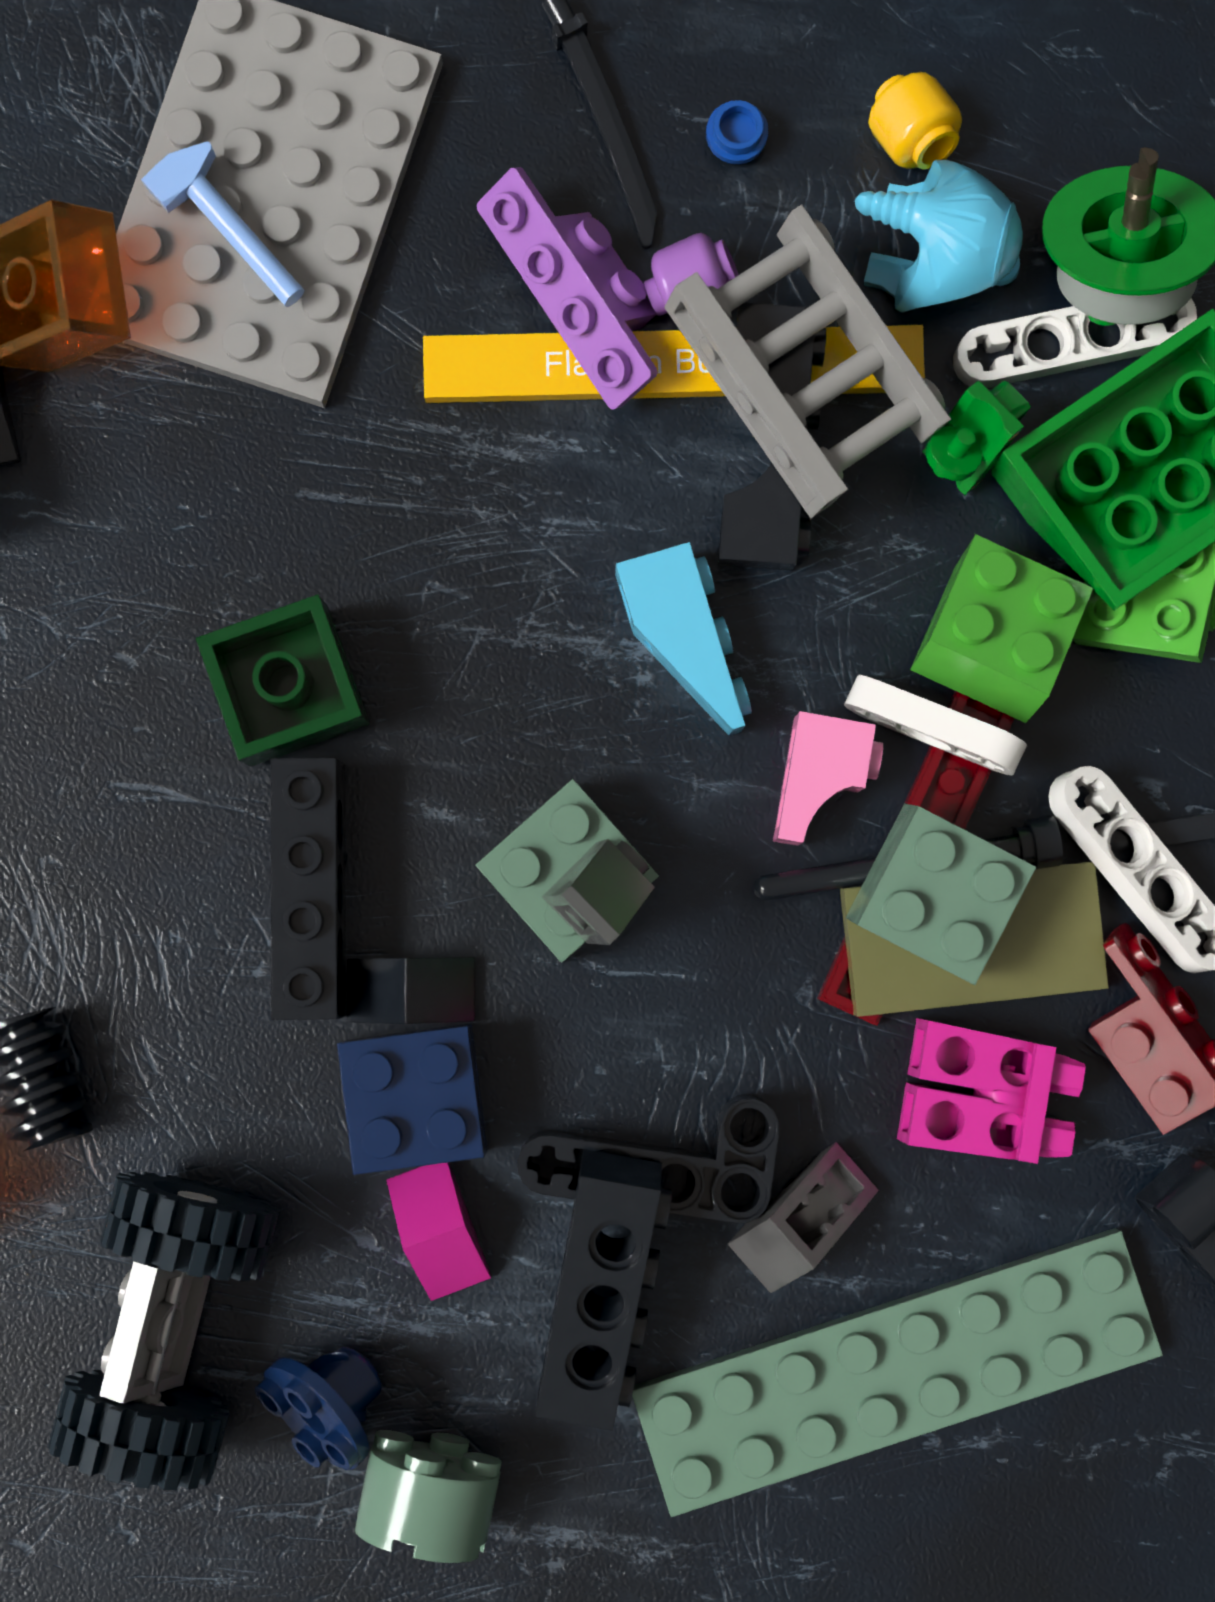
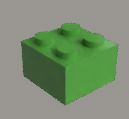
[910,534,1093,723]

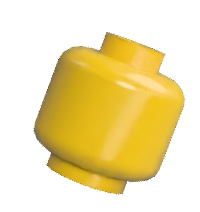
[868,72,962,170]

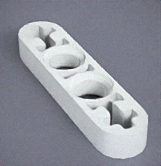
[953,298,1197,388]
[1048,766,1215,973]

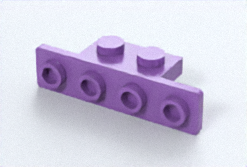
[477,167,658,409]

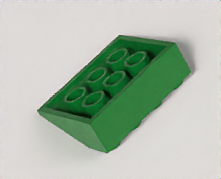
[991,309,1215,611]

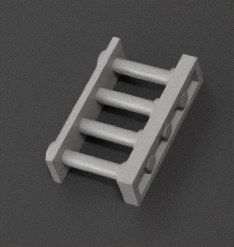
[664,204,951,519]

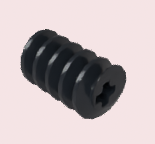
[0,1006,93,1151]

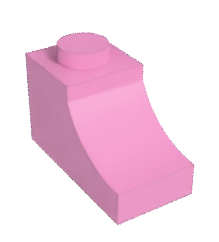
[773,711,883,846]

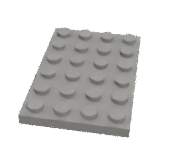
[84,0,443,408]

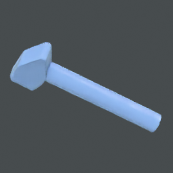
[141,141,304,307]

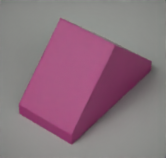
[386,1162,492,1301]

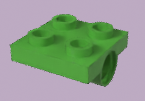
[1072,542,1215,663]

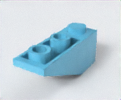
[615,542,752,736]

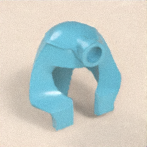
[854,160,1023,313]

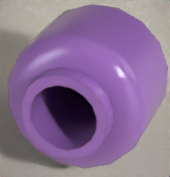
[644,233,739,316]

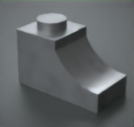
[728,1142,879,1293]

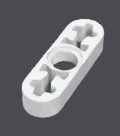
[844,675,1027,776]

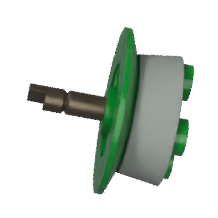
[1042,147,1215,326]

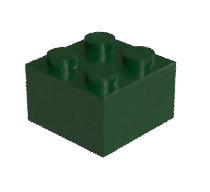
[195,594,370,767]

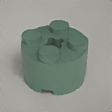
[355,1430,502,1563]

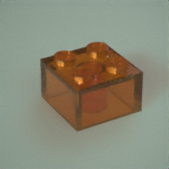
[0,199,131,372]

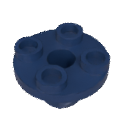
[255,1347,382,1470]

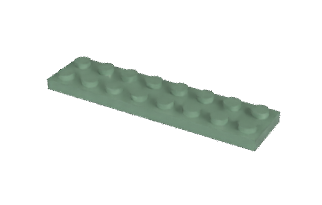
[632,1228,1163,1517]

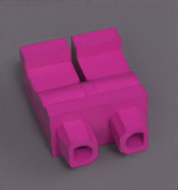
[897,1018,1086,1164]

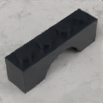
[718,303,826,571]

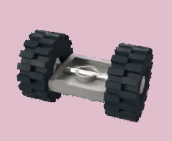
[48,1172,279,1490]

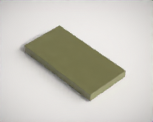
[840,862,1109,1017]

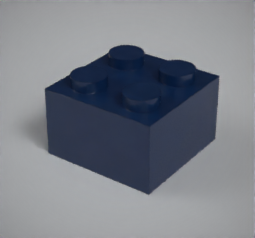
[337,1023,488,1175]

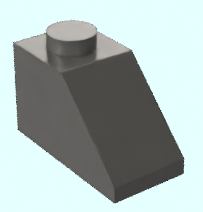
[542,839,655,945]

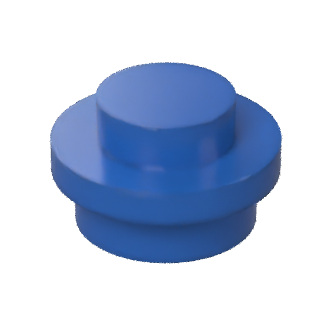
[706,100,768,164]

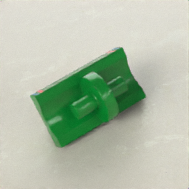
[922,380,1031,496]

